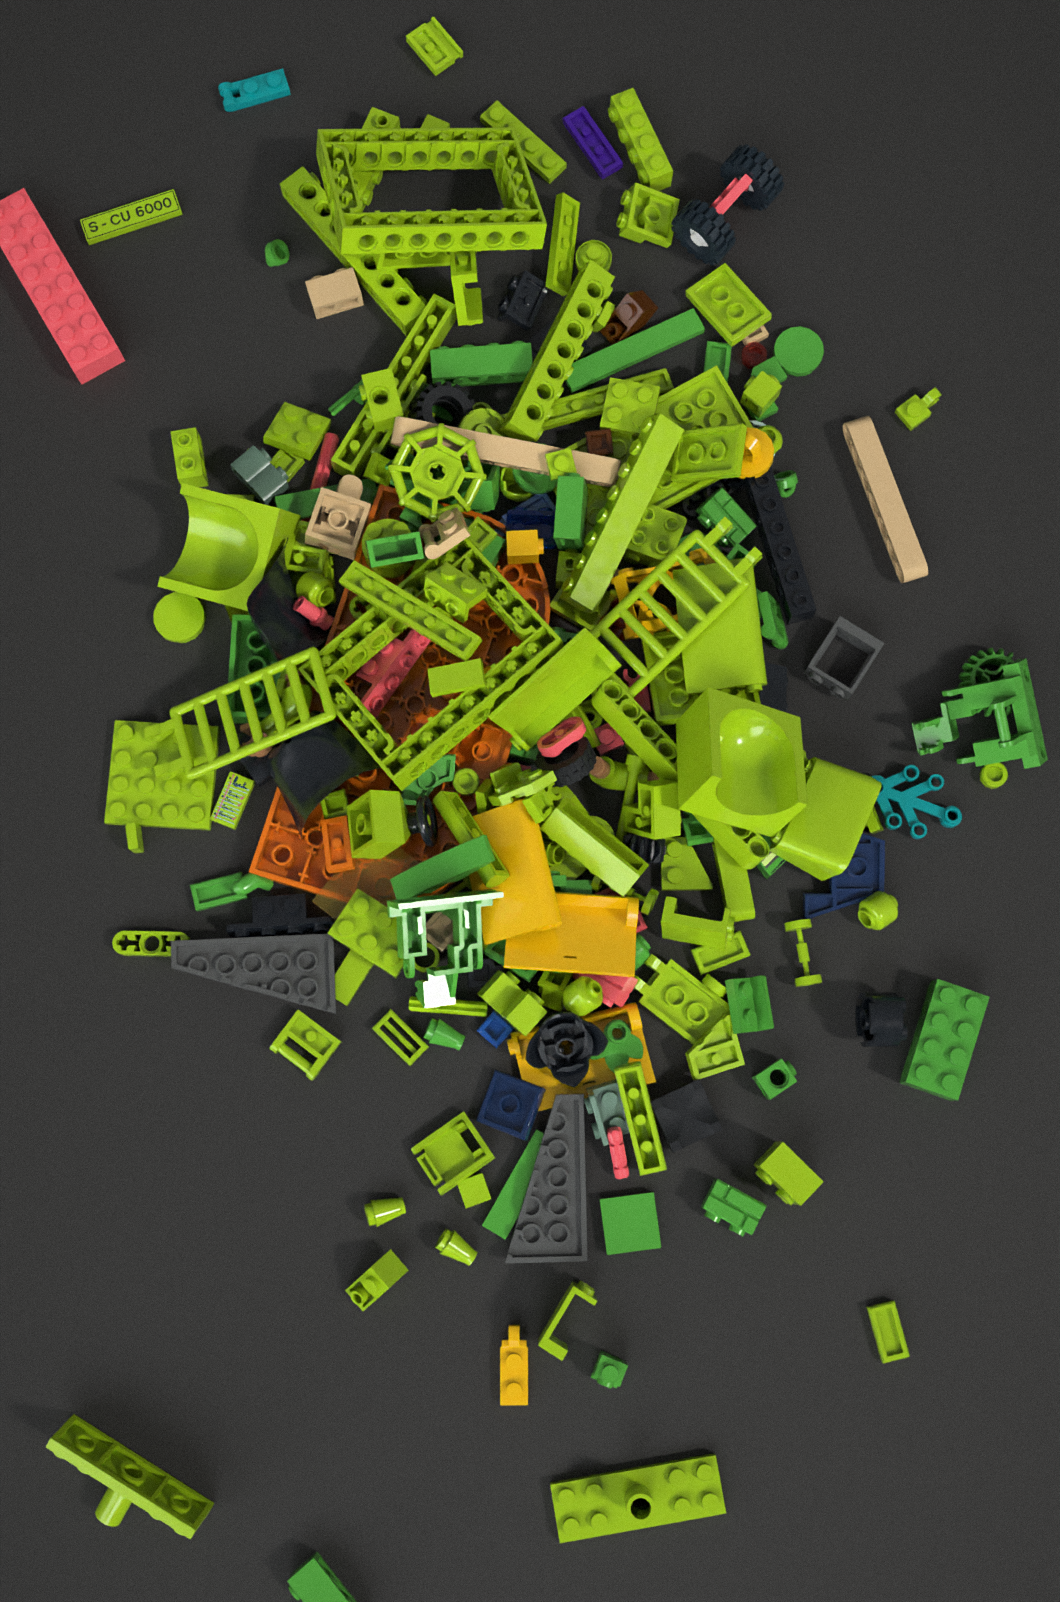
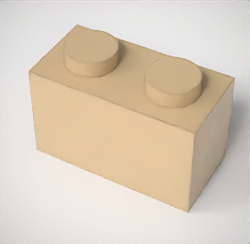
[305,267,364,319]

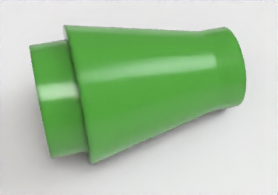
[423,1018,465,1050]

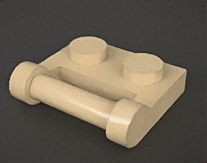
[418,507,470,559]

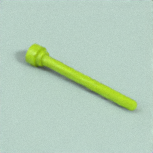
[616,754,646,843]

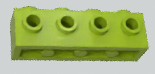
[608,88,673,191]
[353,107,400,212]

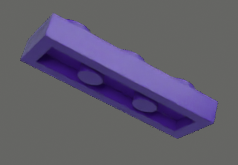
[563,106,623,180]

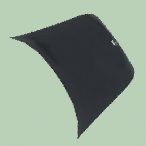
[246,538,333,661]
[266,710,381,841]

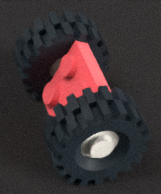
[671,144,784,265]

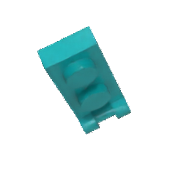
[218,68,291,112]

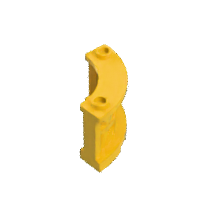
[610,548,716,639]

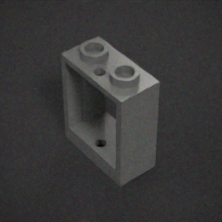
[804,616,884,700]

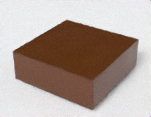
[585,428,614,457]

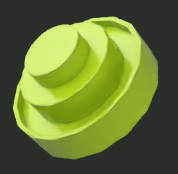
[576,240,612,271]

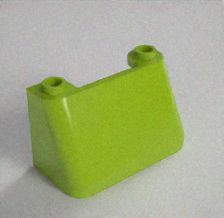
[770,757,882,881]

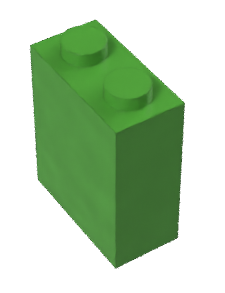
[553,473,589,551]

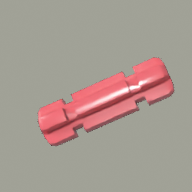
[607,1126,629,1179]

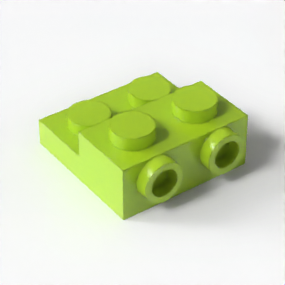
[616,182,680,248]

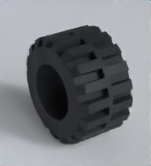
[408,381,475,428]

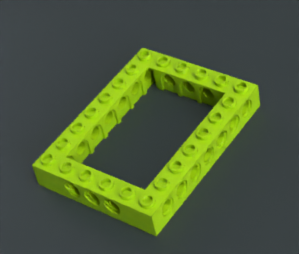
[316,128,547,255]
[298,538,564,791]

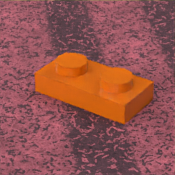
[321,815,355,874]

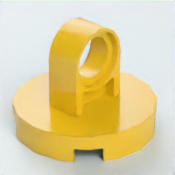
[738,427,774,479]

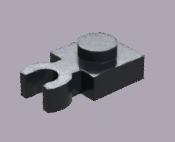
[467,958,504,987]

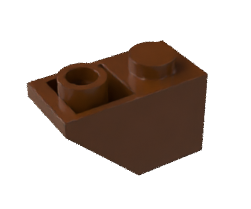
[600,290,658,345]

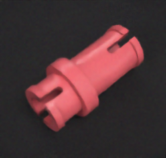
[293,596,334,631]

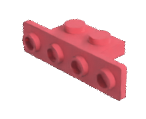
[356,629,431,718]

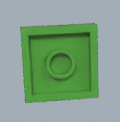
[599,1192,661,1255]

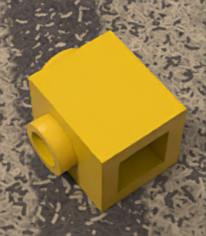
[506,530,544,564]

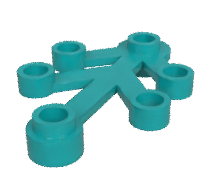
[871,765,962,839]

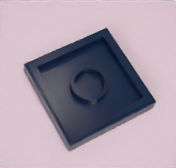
[476,1070,546,1141]

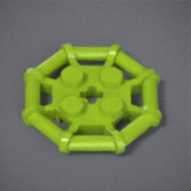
[388,423,487,523]

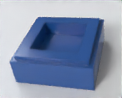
[476,1010,514,1049]

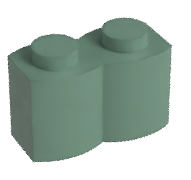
[230,445,289,505]

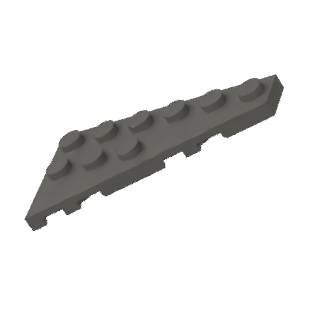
[171,934,336,1014]
[505,1093,587,1263]

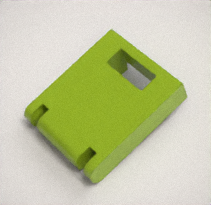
[411,1111,495,1195]

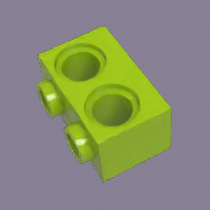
[171,427,209,487]

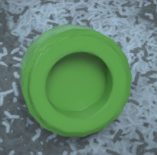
[265,239,290,267]
[774,470,798,498]

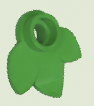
[590,1020,643,1074]

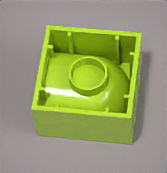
[157,483,301,611]
[676,687,808,837]

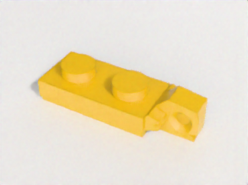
[500,1325,528,1405]

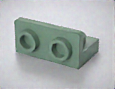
[584,1079,630,1146]

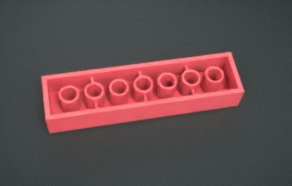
[0,188,125,385]

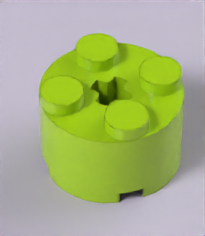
[362,519,415,578]

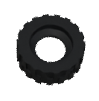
[535,735,597,787]

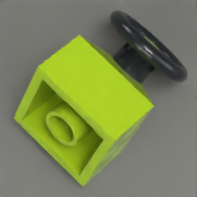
[347,790,438,859]

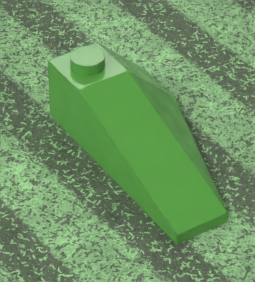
[390,460,501,512]

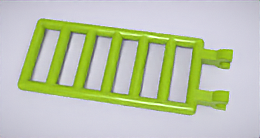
[590,516,763,698]
[144,647,336,781]

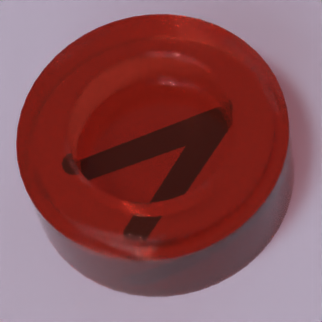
[741,342,767,369]

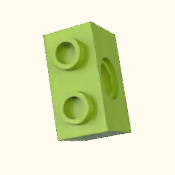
[359,368,404,432]

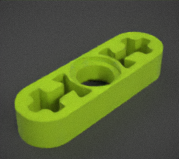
[112,931,191,957]

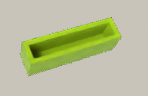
[540,797,649,897]

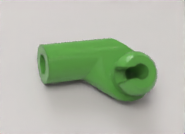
[233,873,273,895]

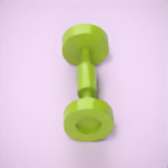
[591,875,659,916]
[784,919,822,987]

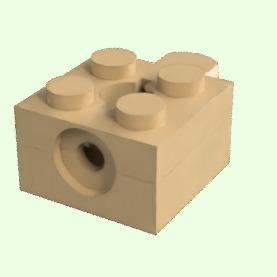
[305,475,371,560]

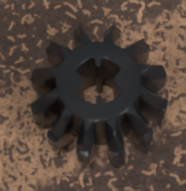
[623,834,666,863]

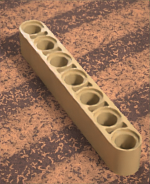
[843,416,928,584]

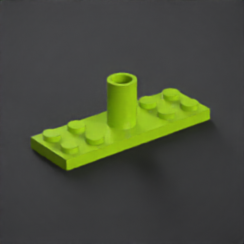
[46,1414,214,1539]
[550,1453,726,1543]

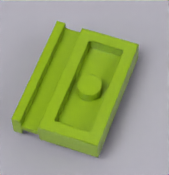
[406,17,463,76]

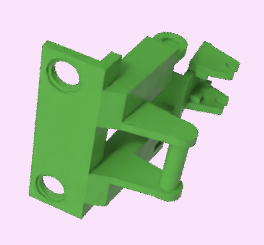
[912,658,1048,769]
[387,889,504,1008]

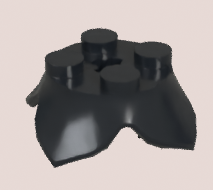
[526,1012,608,1087]

